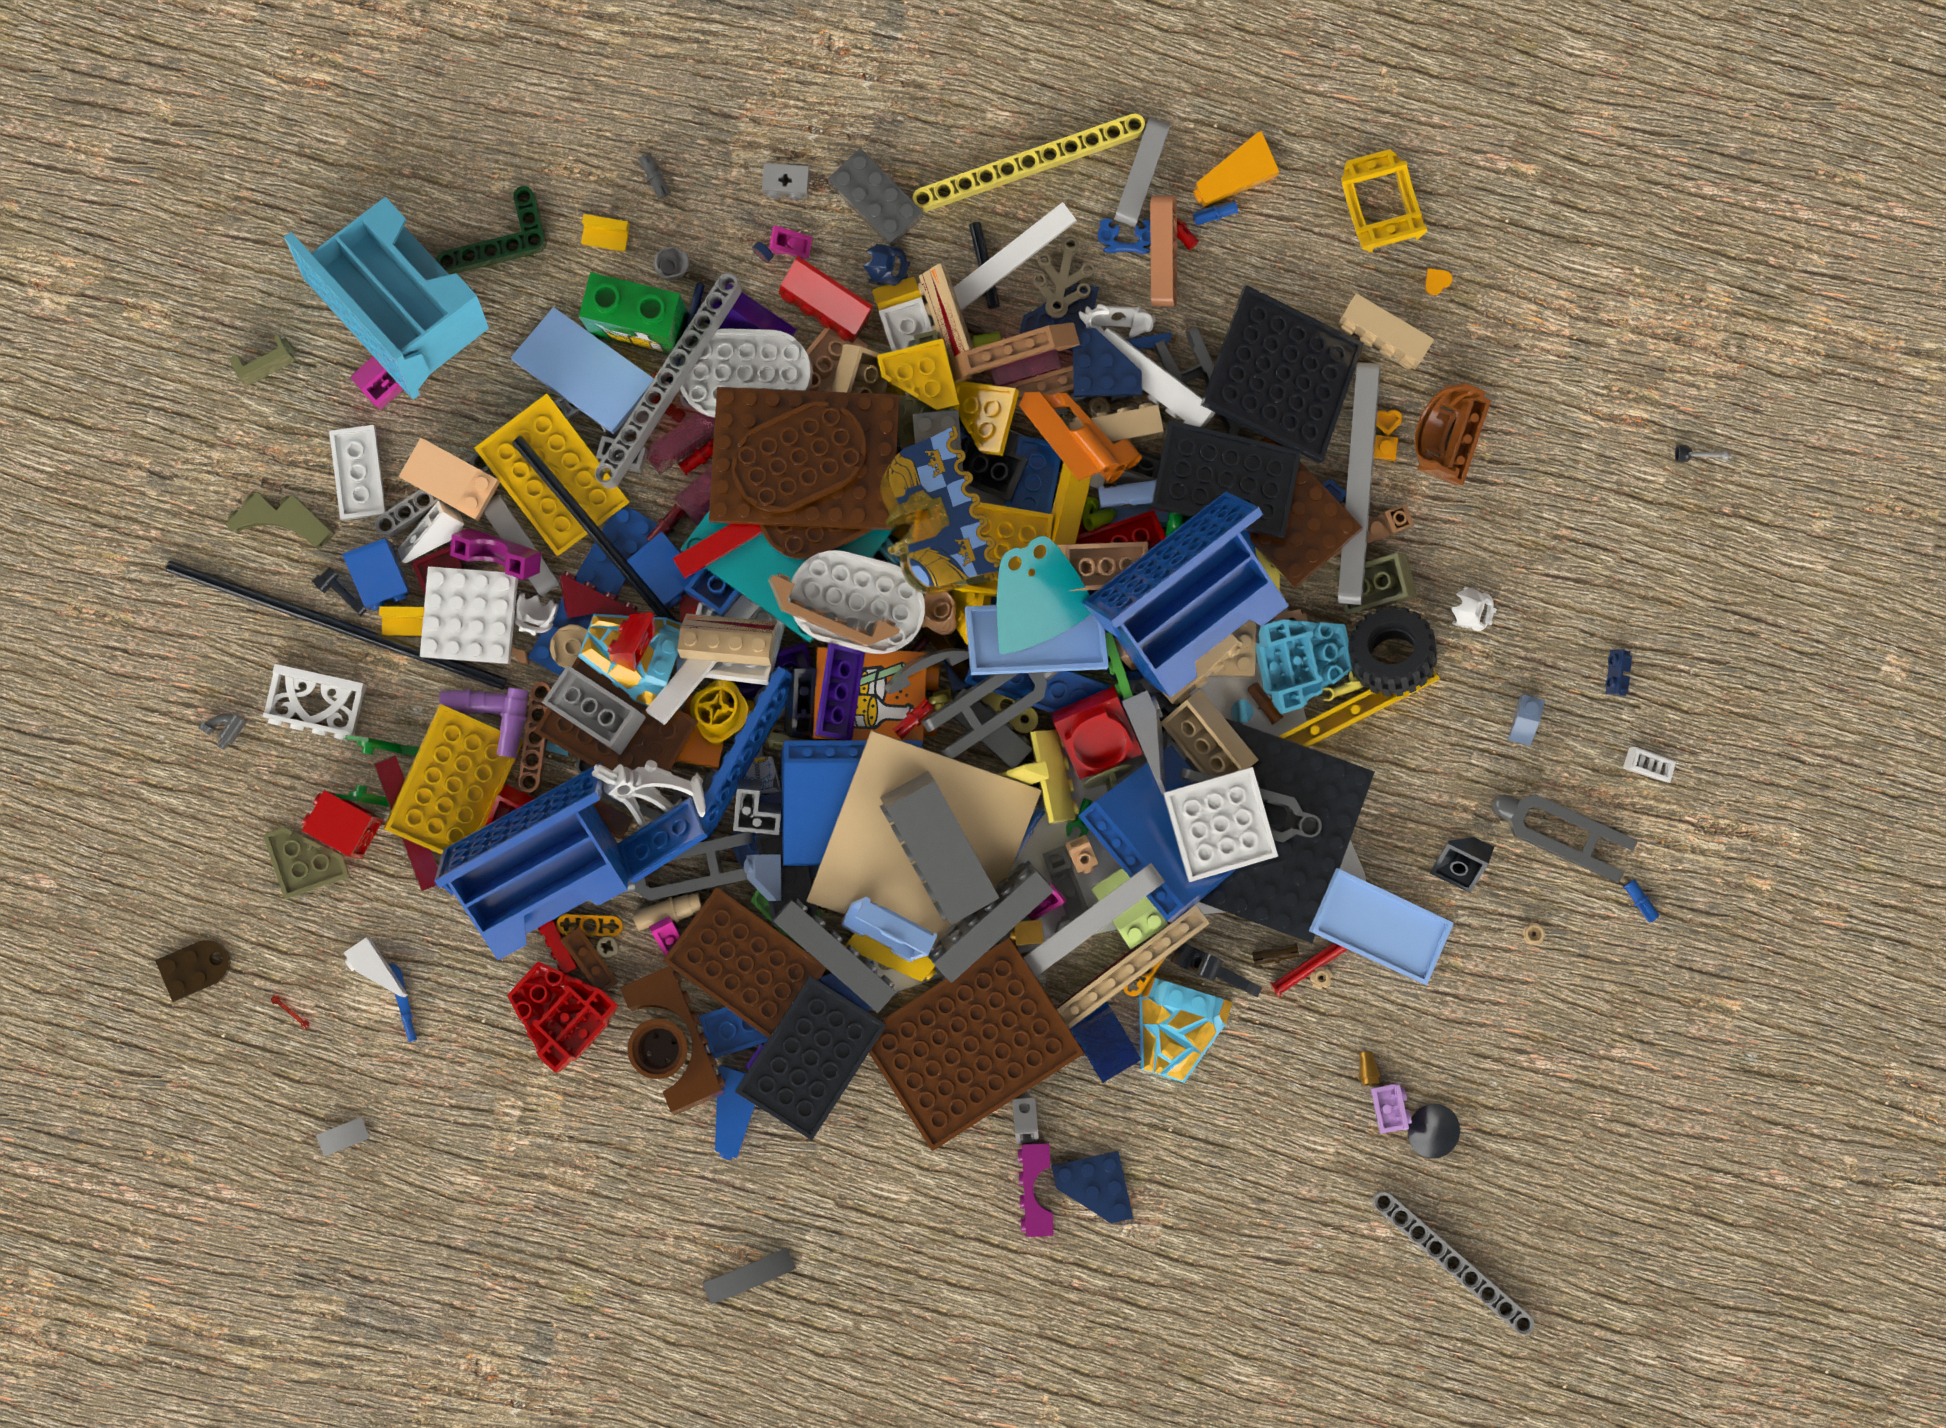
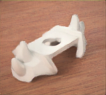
[1079,304,1156,339]

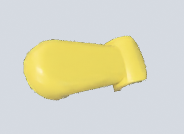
[1322,671,1364,701]
[928,688,952,711]

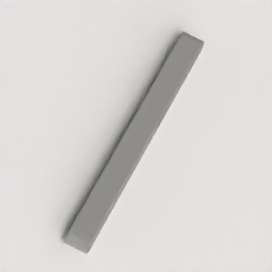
[595,273,742,489]
[1338,363,1381,605]
[375,397,582,537]

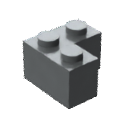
[733,778,782,835]

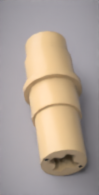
[633,892,703,931]

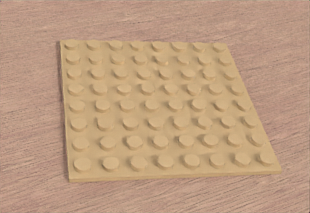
[807,730,1042,940]

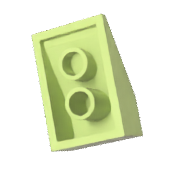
[1091,868,1169,949]

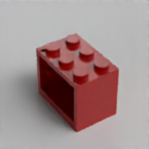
[301,790,384,859]

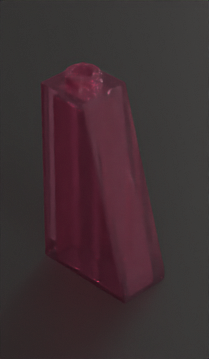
[646,412,715,475]

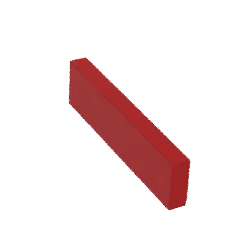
[673,524,762,579]

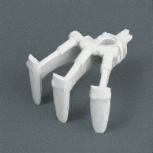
[592,760,706,831]

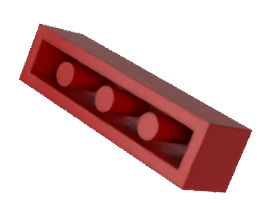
[538,919,578,974]

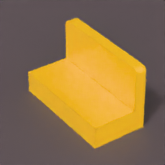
[581,214,630,252]
[872,277,923,311]
[379,606,425,636]

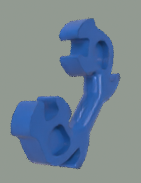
[1097,218,1151,255]

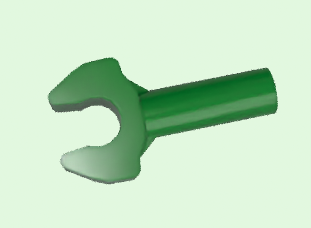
[1066,798,1092,838]

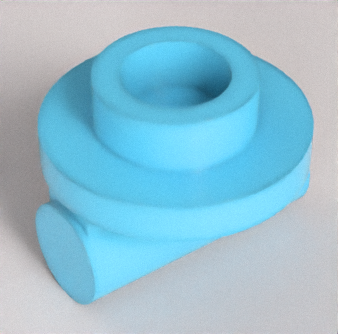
[1231,699,1254,723]

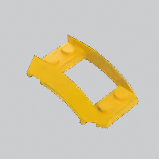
[1341,149,1427,253]

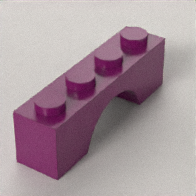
[450,528,541,580]
[1017,1142,1054,1237]

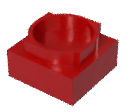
[1051,686,1143,780]

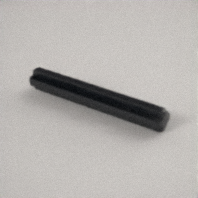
[969,222,1000,309]

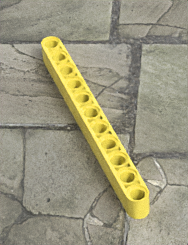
[913,113,1145,212]

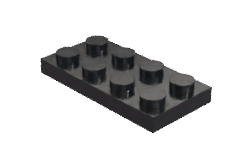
[756,831,818,926]

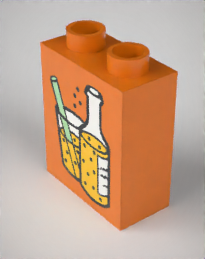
[813,647,939,746]

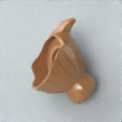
[921,591,957,635]

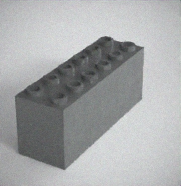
[880,771,999,925]

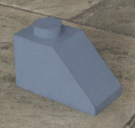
[1508,695,1545,746]
[744,855,781,901]

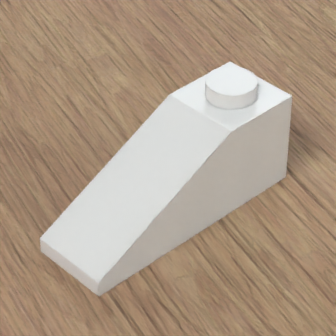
[397,500,464,563]
[344,937,408,997]

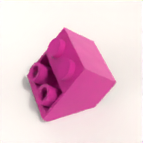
[350,356,403,410]

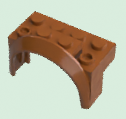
[1414,383,1491,485]

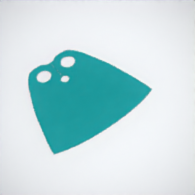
[997,536,1091,654]

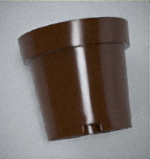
[627,1019,687,1079]

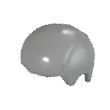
[653,246,690,281]

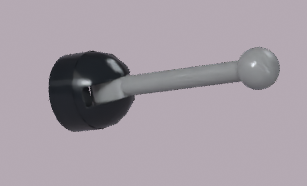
[1675,444,1730,463]

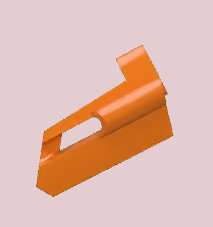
[1019,392,1142,483]

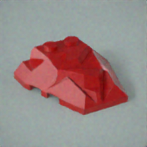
[507,962,619,1074]

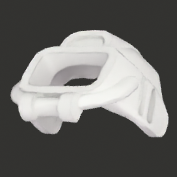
[1452,586,1497,631]
[514,593,559,636]

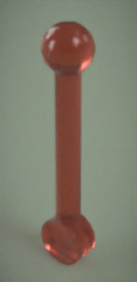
[271,995,310,1029]

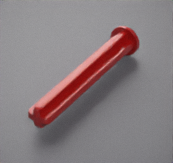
[1269,943,1348,998]

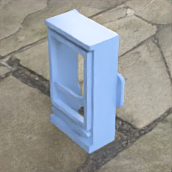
[1098,480,1169,527]
[841,897,938,962]

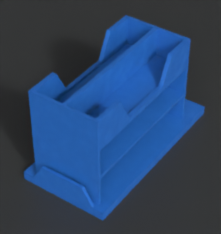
[1082,492,1289,697]
[434,762,629,960]

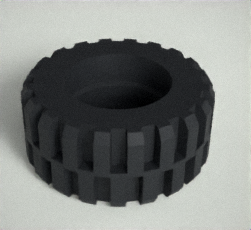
[1348,606,1437,697]

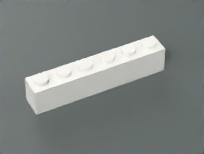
[1102,328,1215,428]

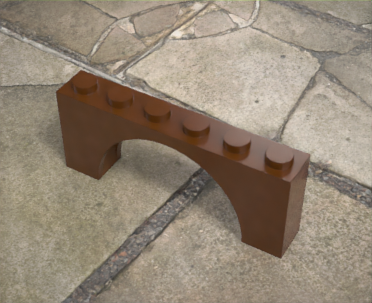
[620,966,726,1116]

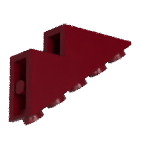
[559,571,657,618]

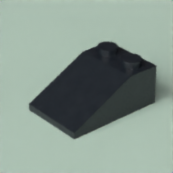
[962,435,1029,501]

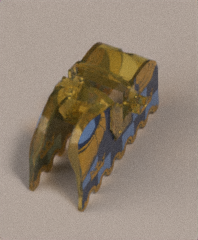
[880,426,1001,595]

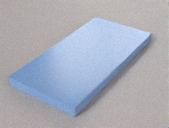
[510,307,654,434]
[965,605,1109,675]
[1309,868,1454,985]

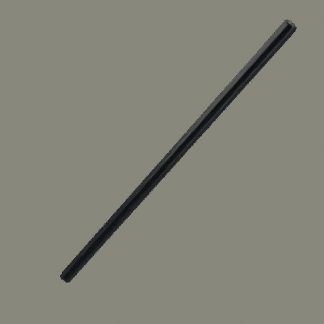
[166,561,507,690]

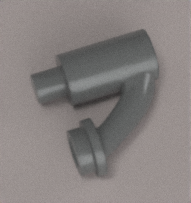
[198,713,247,750]

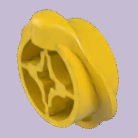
[690,679,749,745]

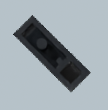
[784,668,816,736]

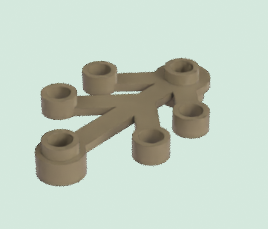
[1032,237,1095,318]

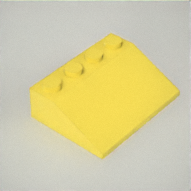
[1030,730,1079,825]

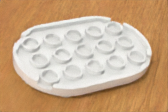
[679,329,812,417]
[789,550,925,654]

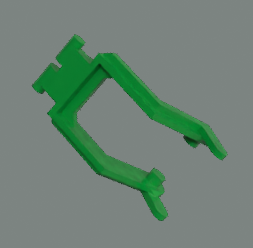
[335,735,420,807]

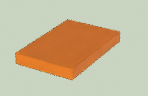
[676,695,733,769]

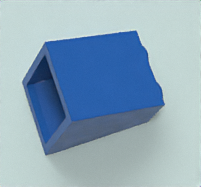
[627,531,697,608]
[342,538,411,611]

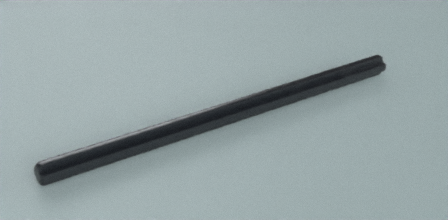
[512,436,678,622]

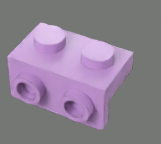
[1370,1083,1412,1134]

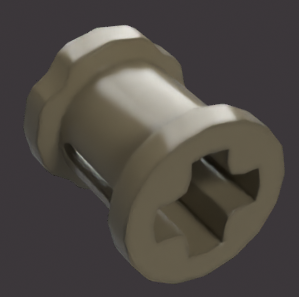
[597,937,620,957]

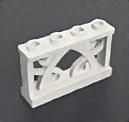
[263,664,367,741]

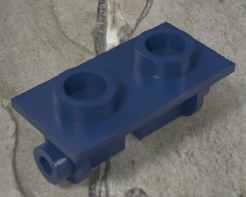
[1605,649,1632,696]

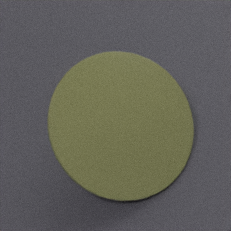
[1083,764,1134,791]

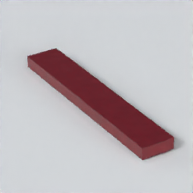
[373,755,438,891]

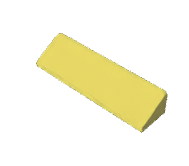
[998,761,1049,785]

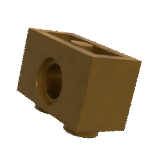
[1010,920,1044,946]

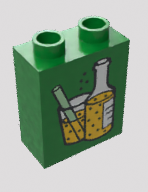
[579,272,688,355]

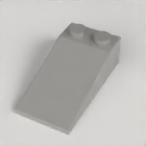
[542,665,646,755]
[1122,691,1166,795]

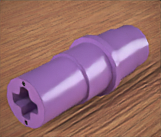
[497,688,528,758]
[439,689,507,716]

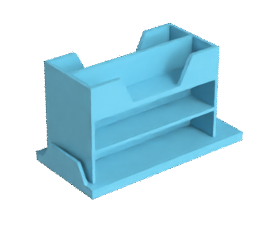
[284,197,489,400]

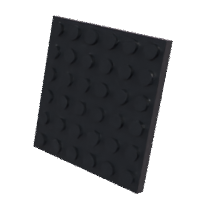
[1201,285,1364,463]

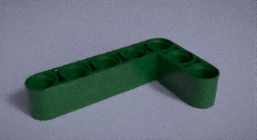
[436,186,547,275]

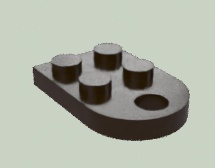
[155,940,230,1002]

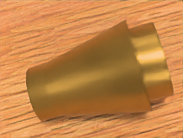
[1359,1051,1381,1086]

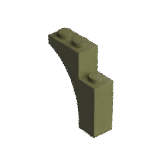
[225,492,335,550]

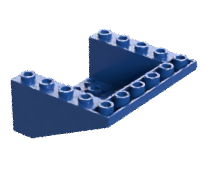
[781,740,922,866]
[1078,745,1238,922]

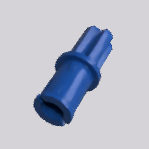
[1193,200,1238,225]
[1623,879,1659,923]

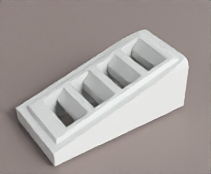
[1623,747,1676,783]

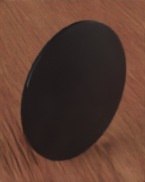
[1408,1104,1460,1159]

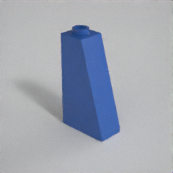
[715,1064,755,1161]

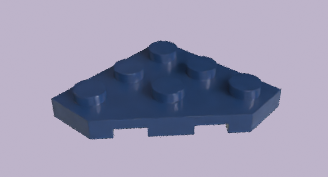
[1019,283,1099,352]
[1073,328,1142,397]
[1051,1151,1133,1223]

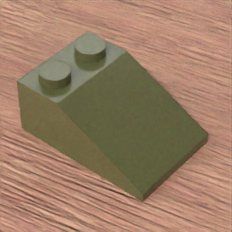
[1335,553,1417,615]

